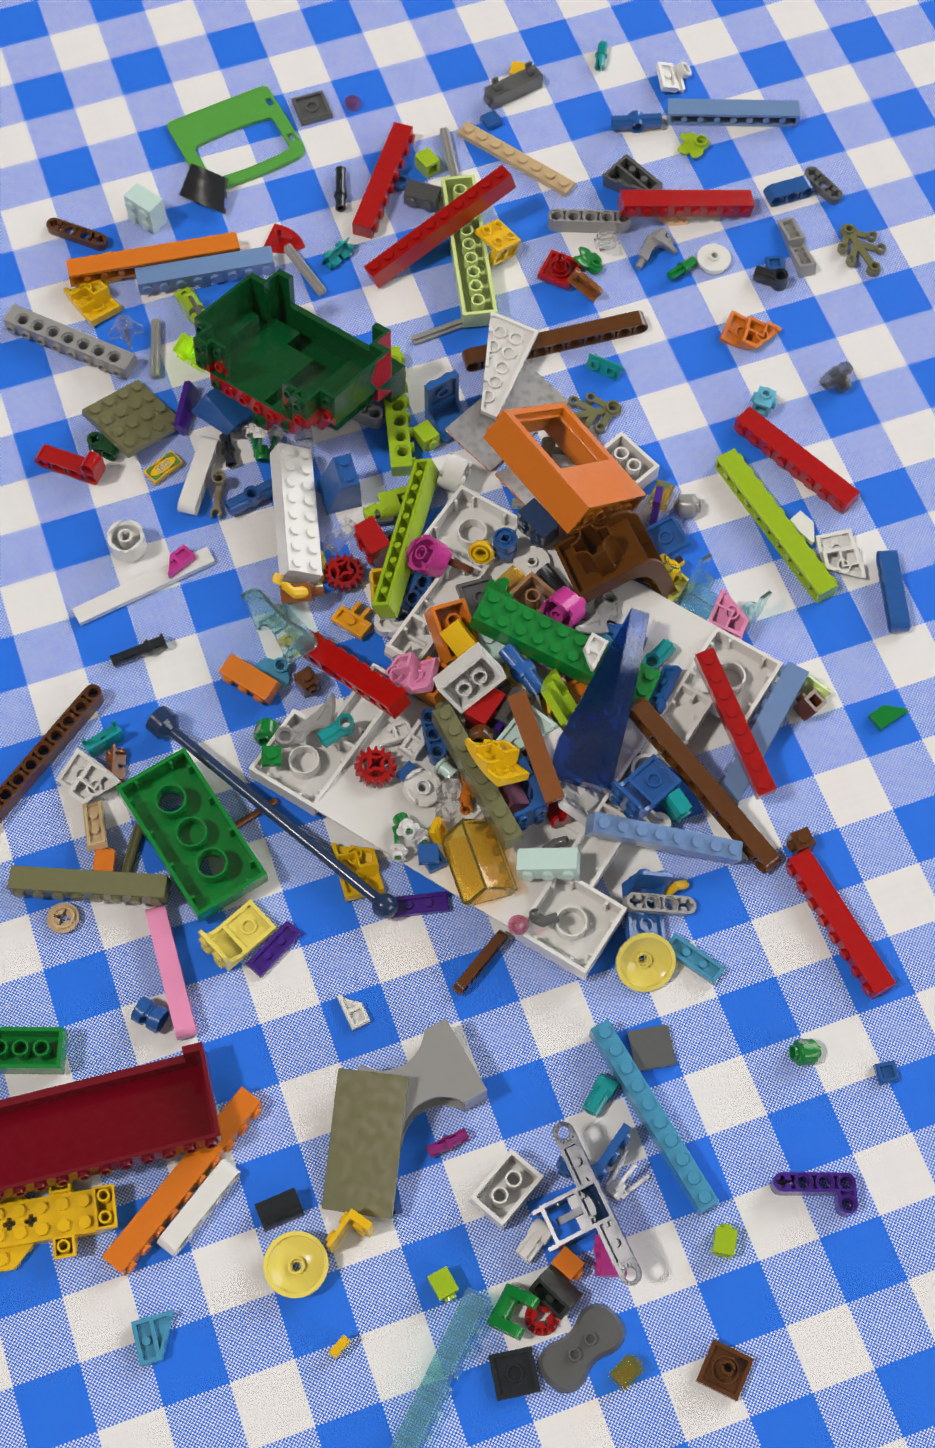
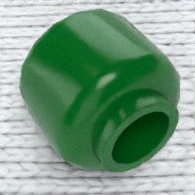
[253,718,280,746]
[789,1038,822,1066]

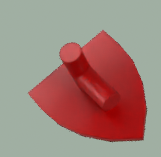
[264,223,305,254]

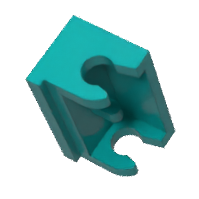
[81,720,125,758]

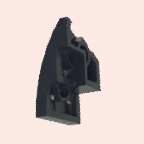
[179,163,227,214]

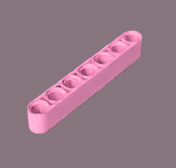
[145,904,198,1040]

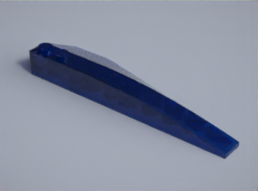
[552,608,650,795]

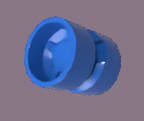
[493,527,518,562]
[131,996,170,1034]

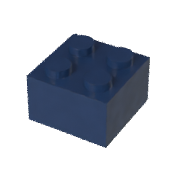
[517,498,560,549]

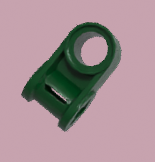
[87,432,120,461]

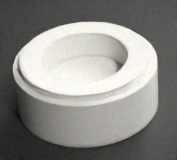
[676,61,692,79]

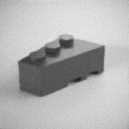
[602,154,662,193]

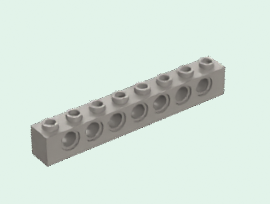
[3,304,138,380]

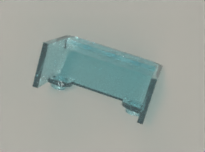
[678,553,772,638]

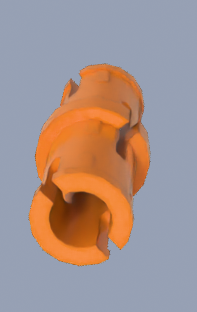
[458,780,474,815]

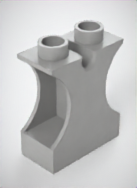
[358,1018,487,1148]

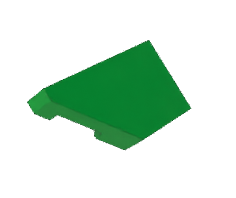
[868,705,908,731]

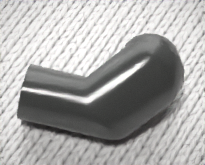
[542,836,570,848]
[529,908,559,927]

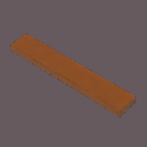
[507,690,565,805]

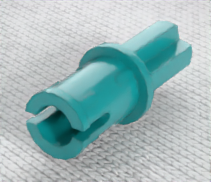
[594,40,608,71]

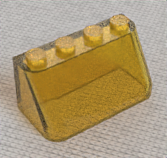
[442,818,518,906]

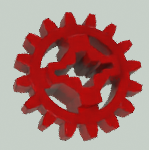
[323,553,364,593]
[354,746,397,788]

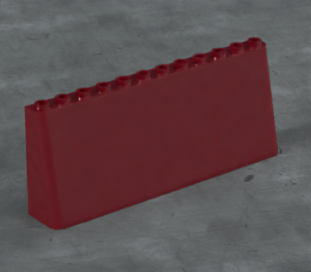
[0,1042,222,1202]

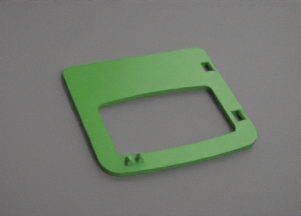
[167,86,305,189]

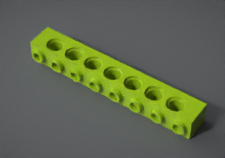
[384,346,416,477]

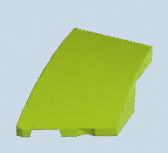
[541,668,579,726]

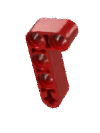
[34,444,106,485]

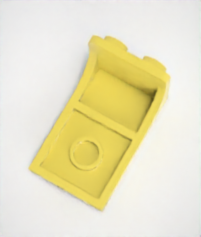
[198,899,277,972]

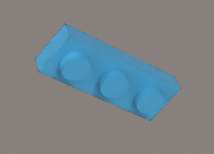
[669,933,726,986]

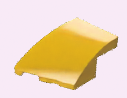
[63,280,122,327]
[465,738,530,787]
[331,843,384,902]

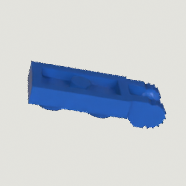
[649,665,682,714]

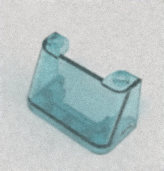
[240,588,318,665]

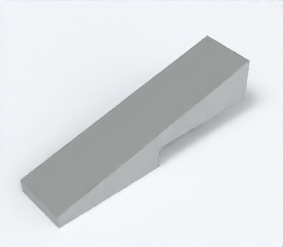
[777,217,816,278]

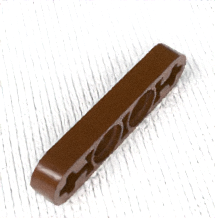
[46,217,108,251]
[452,930,509,996]

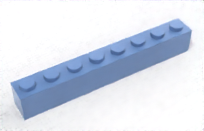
[666,98,800,127]
[135,246,275,295]
[718,661,809,806]
[584,812,743,865]

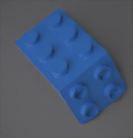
[424,370,464,442]
[645,514,691,557]
[513,750,549,832]
[609,754,682,821]
[621,869,674,941]
[556,1123,632,1184]

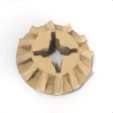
[47,902,80,934]

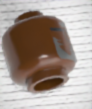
[468,724,494,743]

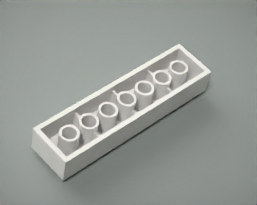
[270,443,323,585]

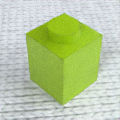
[415,147,440,179]
[413,419,440,452]
[710,1224,738,1259]
[427,1266,459,1304]

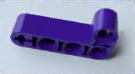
[770,1172,858,1217]

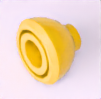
[468,540,494,564]

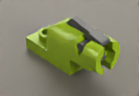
[174,286,205,326]
[363,485,407,525]

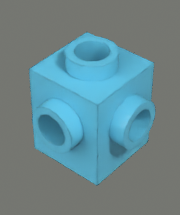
[751,386,778,418]

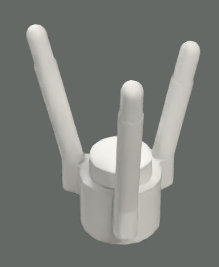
[605,1148,651,1201]

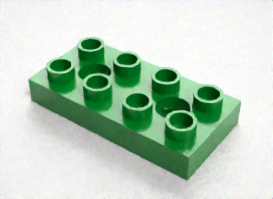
[116,747,268,923]

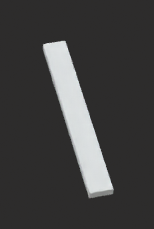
[72,547,216,626]

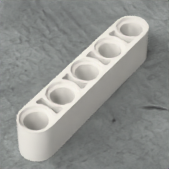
[177,436,220,515]
[157,1159,241,1257]

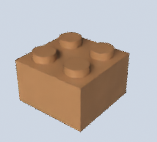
[509,571,556,615]

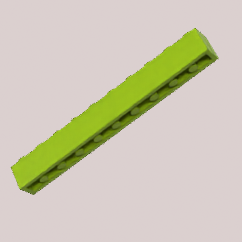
[714,448,838,604]
[371,458,440,619]

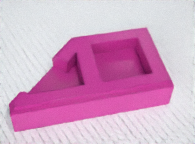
[168,544,197,579]

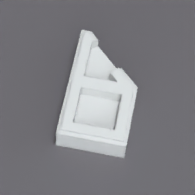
[789,510,815,546]
[583,632,609,672]
[380,719,412,749]
[398,719,426,760]
[337,995,371,1032]

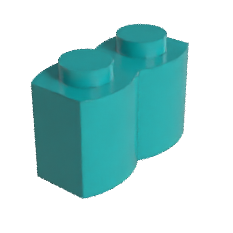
[659,788,693,823]

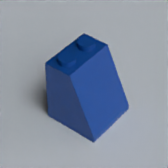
[192,388,253,436]
[317,453,362,515]

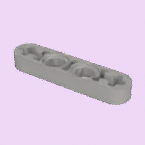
[622,892,696,916]

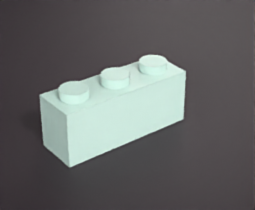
[516,847,581,881]

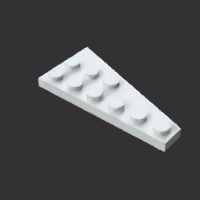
[480,311,539,420]

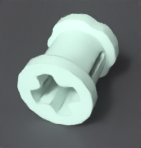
[434,757,460,783]

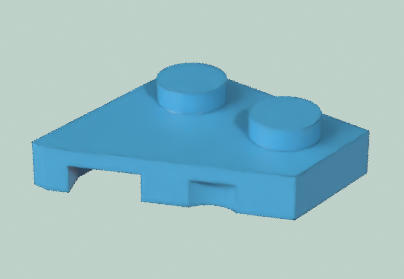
[131,1310,174,1367]

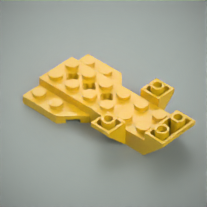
[0,1181,118,1273]

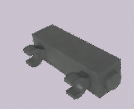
[483,61,543,110]

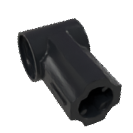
[753,265,788,291]

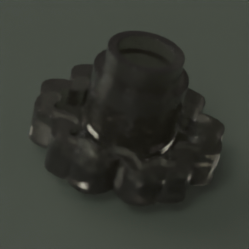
[819,361,854,393]

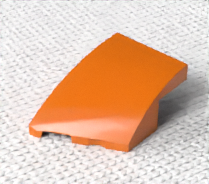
[718,310,782,350]

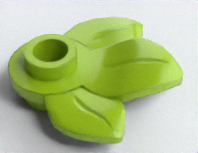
[677,132,709,158]

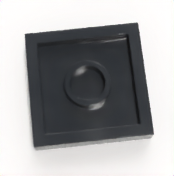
[488,1346,541,1401]

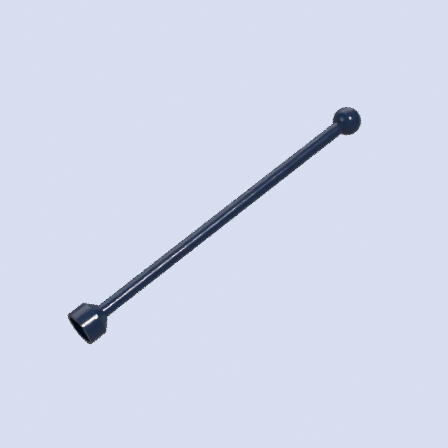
[146,705,398,919]

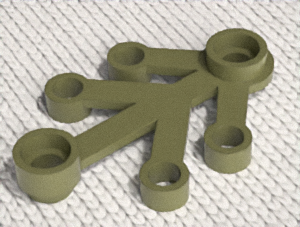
[837,224,886,277]
[568,392,621,434]

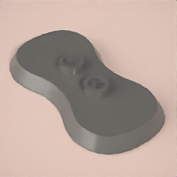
[538,1303,625,1394]

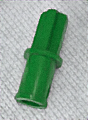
[667,256,698,280]

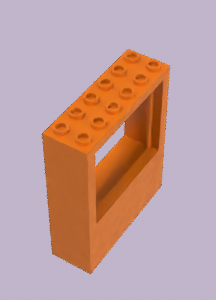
[483,402,646,534]

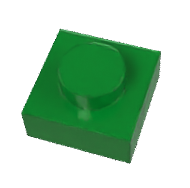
[261,745,282,767]

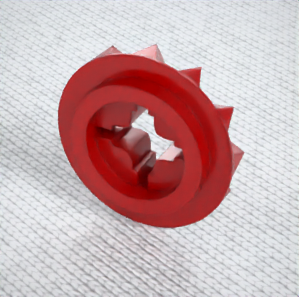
[524,1301,559,1336]

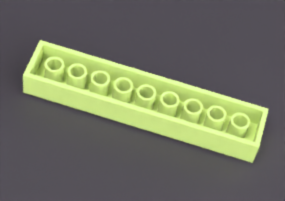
[441,174,498,328]

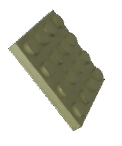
[82,380,178,458]

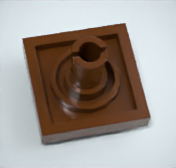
[695,1339,754,1402]

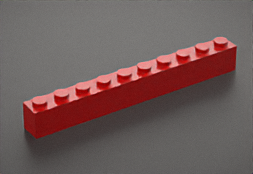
[364,165,516,289]

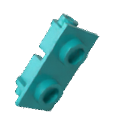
[321,237,355,270]
[586,353,624,381]

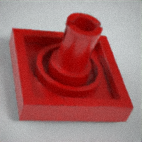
[537,249,582,290]

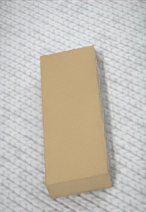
[82,800,108,852]

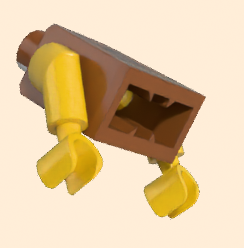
[272,572,325,604]

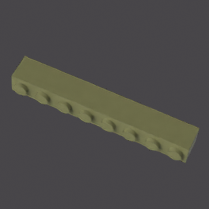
[432,703,523,851]
[7,865,172,906]

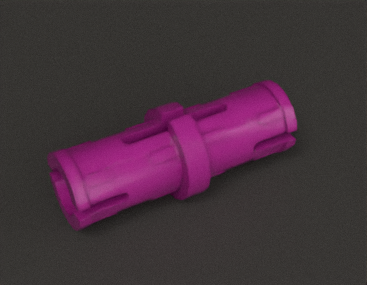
[426,1128,470,1158]

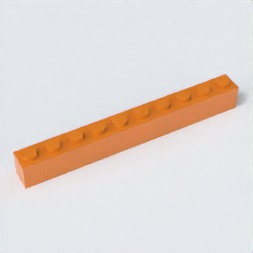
[66,232,240,287]
[102,1087,263,1276]

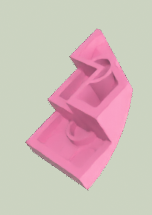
[708,588,749,639]
[384,652,440,694]

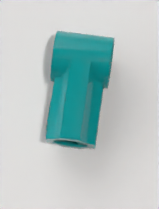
[643,639,676,670]
[316,713,355,748]
[582,1072,619,1117]

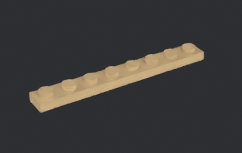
[457,121,575,197]

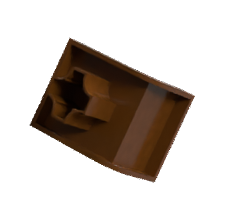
[553,510,677,604]

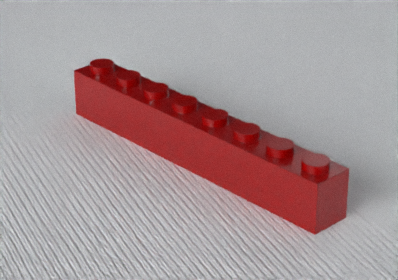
[352,122,415,239]
[617,190,755,218]
[733,406,860,514]
[293,629,411,719]
[694,647,777,800]
[786,848,896,1000]

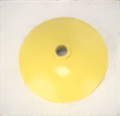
[616,933,676,992]
[263,1231,329,1299]

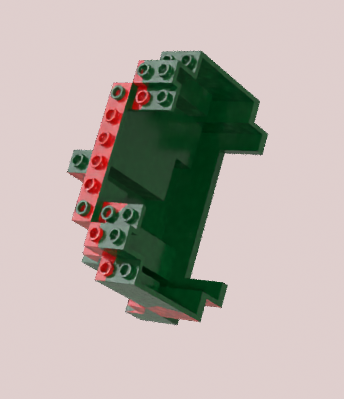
[193,269,405,435]

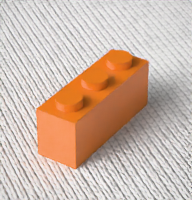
[219,653,281,705]

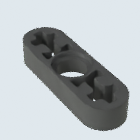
[804,166,842,205]

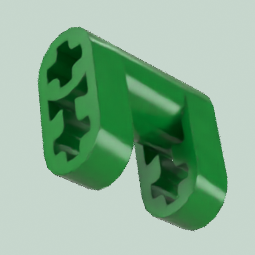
[486,1283,541,1341]

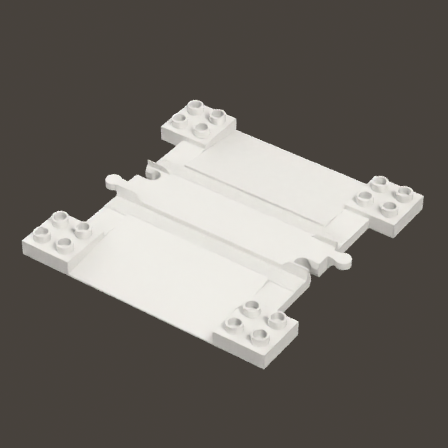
[249,485,783,981]

